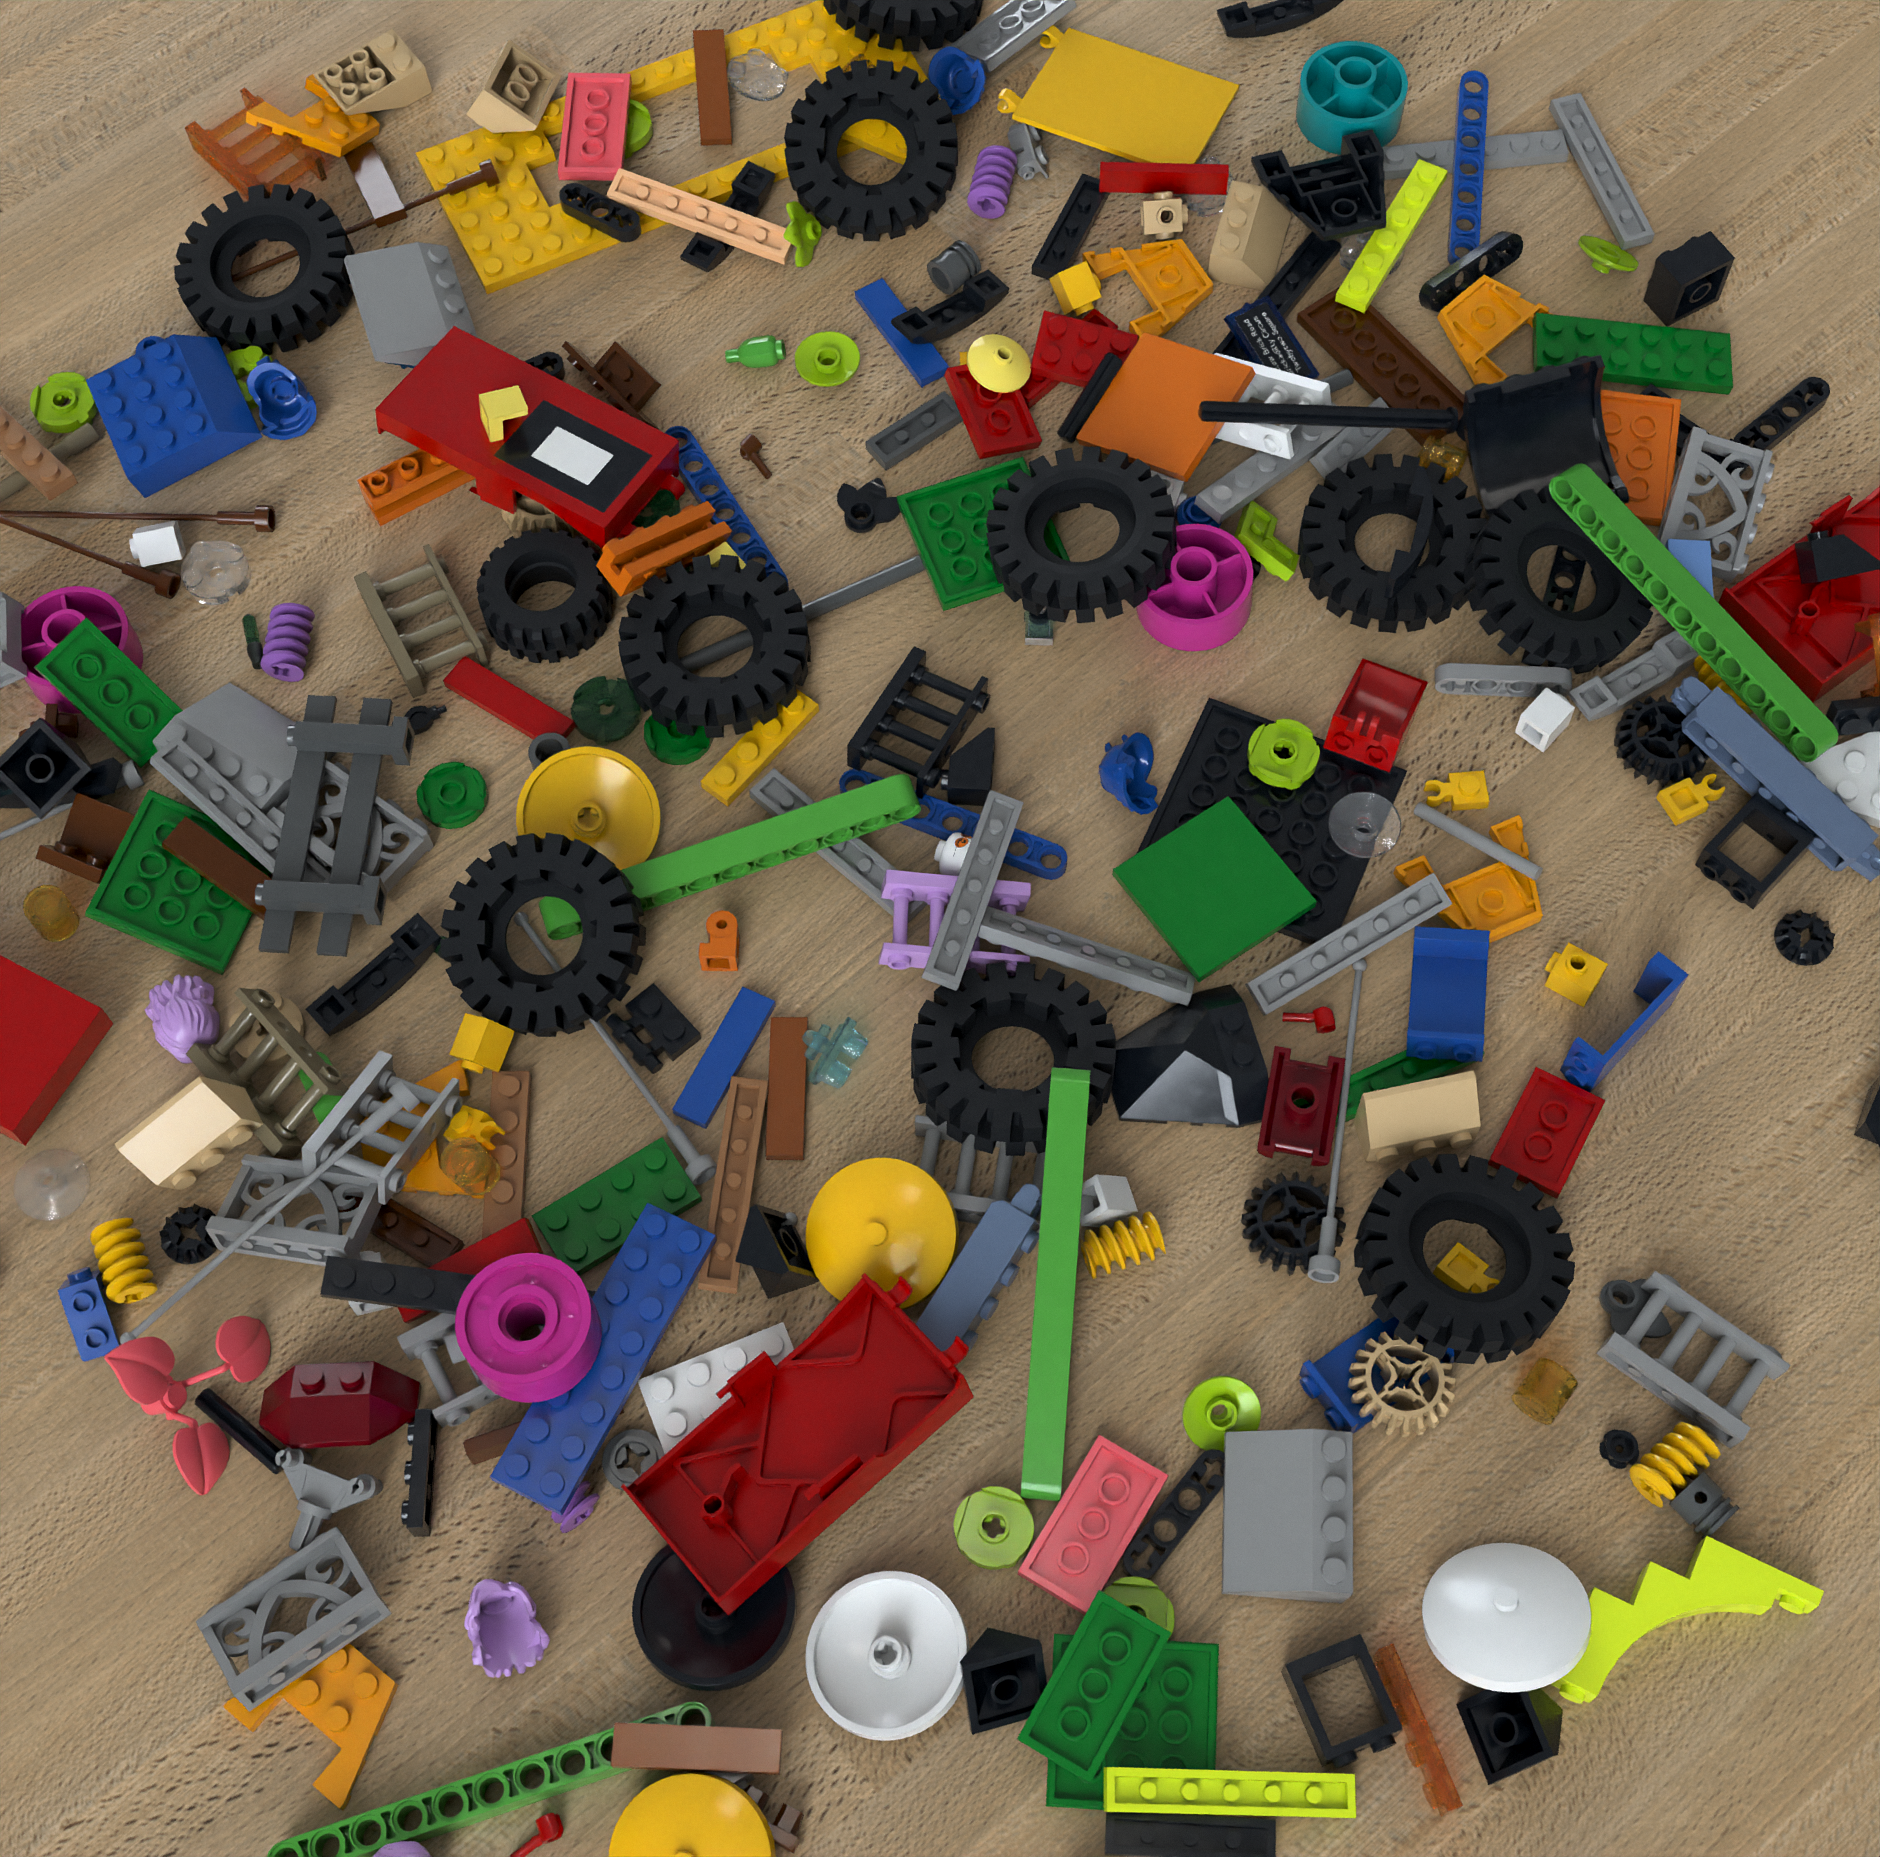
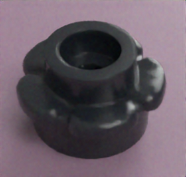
[1599,1430,1639,1469]

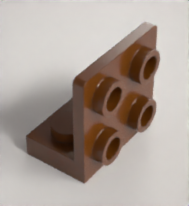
[36,793,135,884]

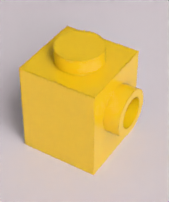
[1049,261,1102,316]
[1544,943,1608,1008]
[449,1013,515,1075]

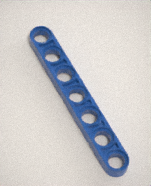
[1447,70,1489,265]
[665,426,789,591]
[839,769,1067,880]

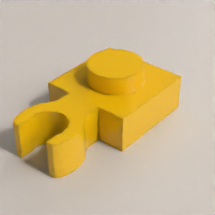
[1423,770,1490,811]
[1656,774,1726,826]
[443,1105,505,1151]
[1433,1242,1500,1293]

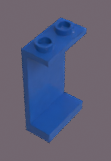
[1406,926,1490,1063]
[1560,951,1689,1093]
[1299,1317,1454,1434]

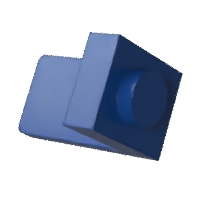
[57,1267,120,1362]

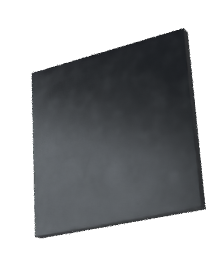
[1137,698,1407,945]

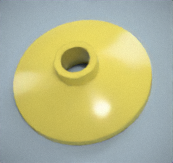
[967,334,1031,393]

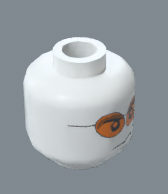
[934,832,972,876]

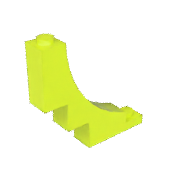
[1551,1536,1824,1704]

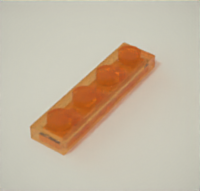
[1373,1644,1463,1817]

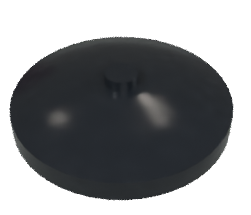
[632,1544,797,1691]

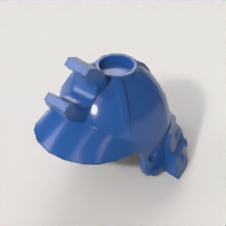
[928,47,987,115]
[247,356,317,440]
[1099,732,1158,815]

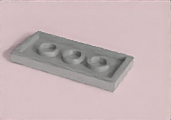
[948,0,1077,73]

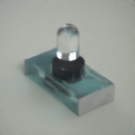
[1024,606,1055,645]

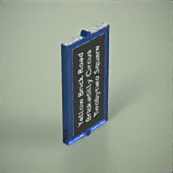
[1224,295,1320,379]

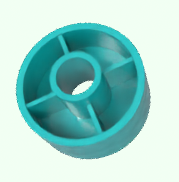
[1296,41,1408,155]

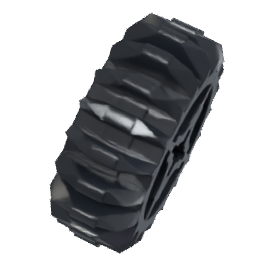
[1614,694,1709,788]
[1241,1171,1346,1276]

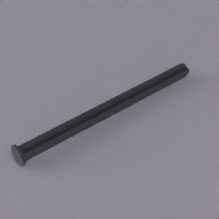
[1198,401,1458,434]

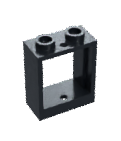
[1695,793,1815,909]
[1281,1634,1403,1769]

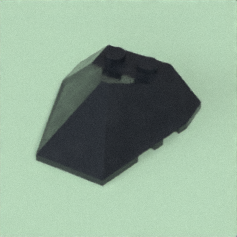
[1251,129,1386,242]
[1111,984,1269,1128]

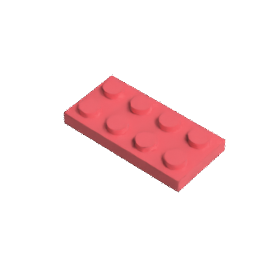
[558,73,632,181]
[1018,1435,1169,1615]

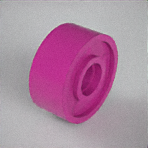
[1136,524,1253,651]
[21,586,143,714]
[455,1253,602,1403]

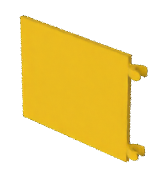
[997,25,1240,164]

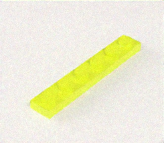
[1335,159,1448,313]
[1104,1767,1356,1818]

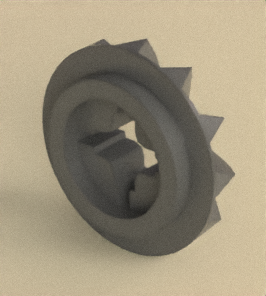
[602,1429,665,1491]

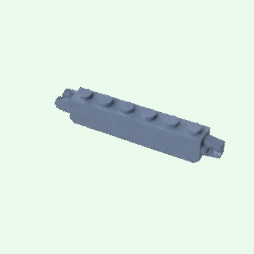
[1670,676,1880,882]
[916,1183,1042,1369]

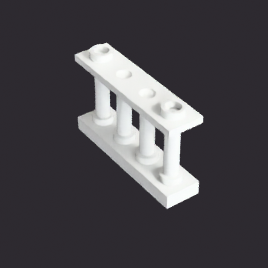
[1214,353,1332,460]

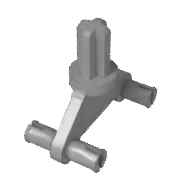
[275,1447,383,1552]

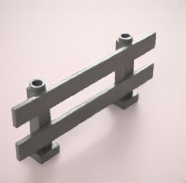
[255,695,415,957]

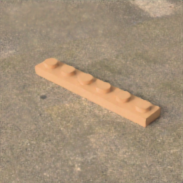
[607,168,793,265]

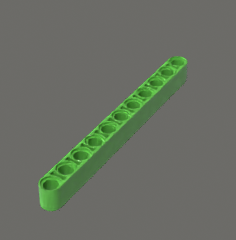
[1549,463,1838,762]
[538,774,921,940]
[1020,1067,1090,1501]
[267,1701,715,1857]

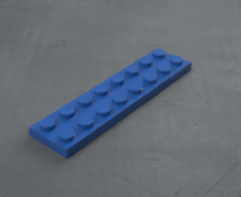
[490,1203,716,1516]

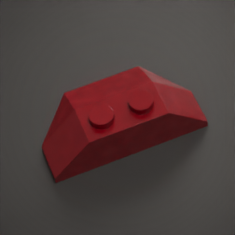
[259,1361,421,1449]

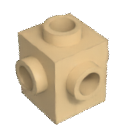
[1139,191,1188,239]

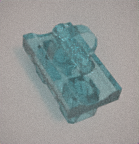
[802,1017,869,1089]

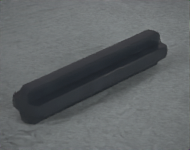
[1057,352,1122,443]
[195,1388,283,1474]

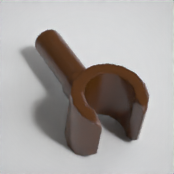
[740,434,772,479]

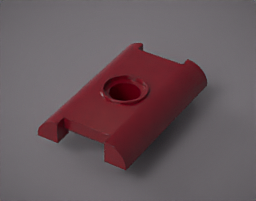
[1257,1046,1346,1166]

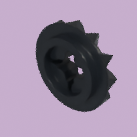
[1774,909,1835,966]
[159,1204,217,1265]

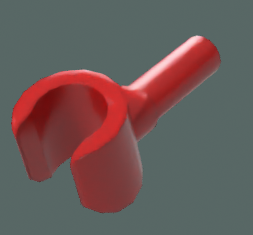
[1282,1006,1336,1034]
[510,1813,564,1857]

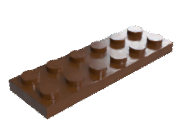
[1296,287,1465,449]

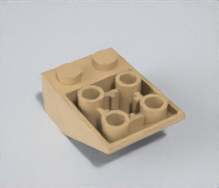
[314,29,433,115]

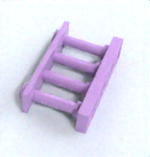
[878,870,1031,976]

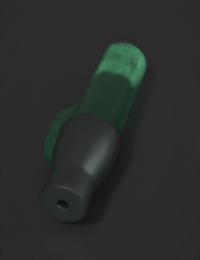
[242,614,263,669]

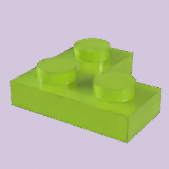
[1234,500,1299,582]

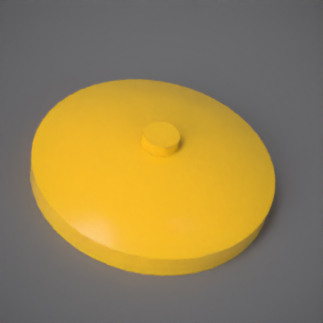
[516,746,661,870]
[805,1157,959,1310]
[608,1772,776,1857]

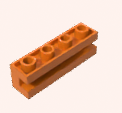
[357,449,476,526]
[596,501,732,597]

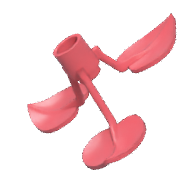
[104,1316,271,1496]

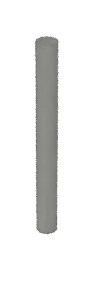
[1414,802,1543,881]

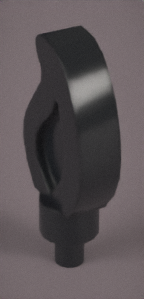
[391,705,447,735]

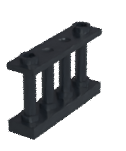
[847,646,991,799]

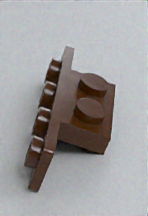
[562,341,661,430]

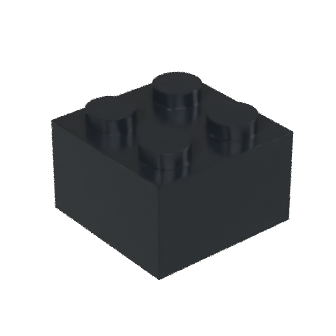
[1643,231,1735,327]

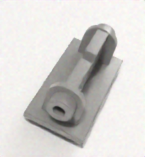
[1007,123,1049,180]

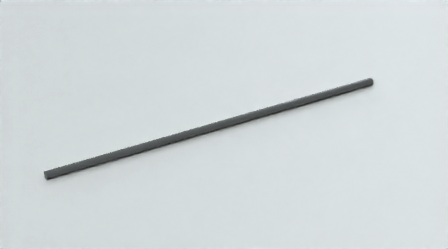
[679,369,1353,672]

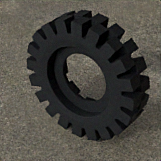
[823,0,983,52]
[784,60,958,241]
[174,184,355,355]
[986,446,1177,623]
[1298,454,1487,633]
[1464,486,1654,674]
[618,555,811,738]
[440,833,646,1037]
[911,962,1117,1156]
[1354,1154,1575,1364]

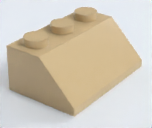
[466,39,561,133]
[1208,180,1291,291]
[1353,1070,1481,1164]
[115,1076,263,1190]

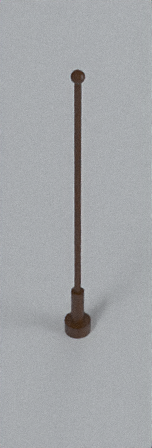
[232,159,500,282]
[0,505,276,532]
[0,516,181,599]

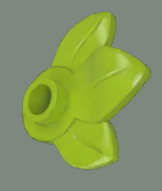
[783,201,822,267]

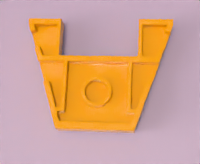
[246,74,380,157]
[1082,239,1214,342]
[1437,275,1552,385]
[1393,815,1543,944]
[359,1060,485,1199]
[223,1643,399,1811]

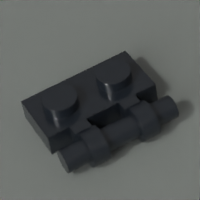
[605,983,701,1074]

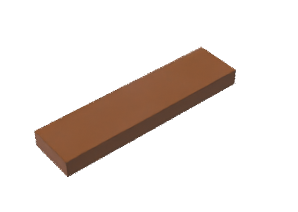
[693,29,732,146]
[765,1017,808,1160]
[611,1722,783,1775]

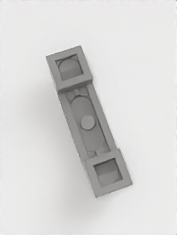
[1568,630,1699,721]

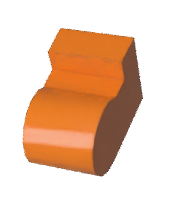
[699,910,740,971]

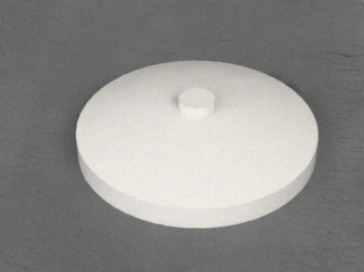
[1422,1543,1591,1692]
[805,1571,970,1741]

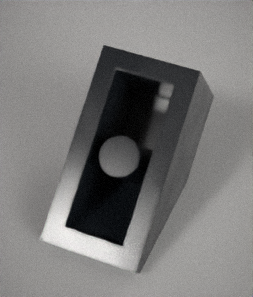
[1795,530,1880,584]
[941,727,995,806]

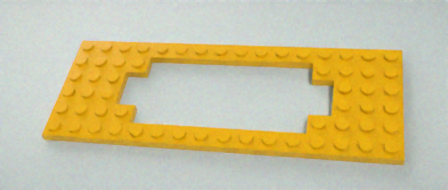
[416,0,941,295]

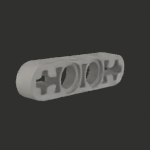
[1435,663,1572,698]

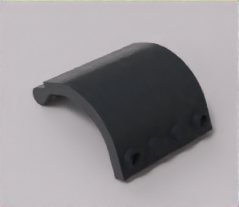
[1463,355,1629,521]

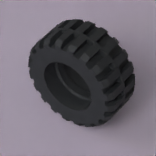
[476,528,613,663]

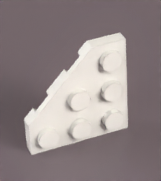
[1799,731,1880,828]

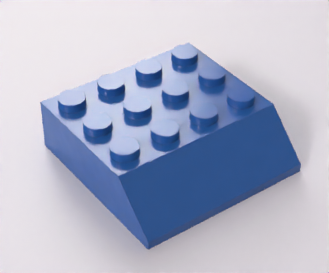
[86,334,263,498]

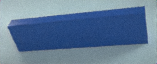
[855,278,949,387]
[672,986,776,1129]

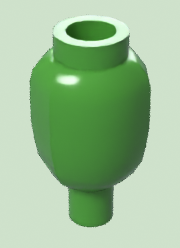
[725,335,786,368]

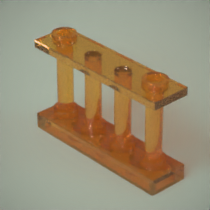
[184,87,327,201]

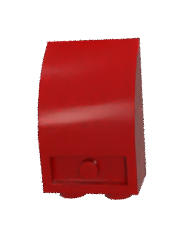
[1323,658,1428,772]

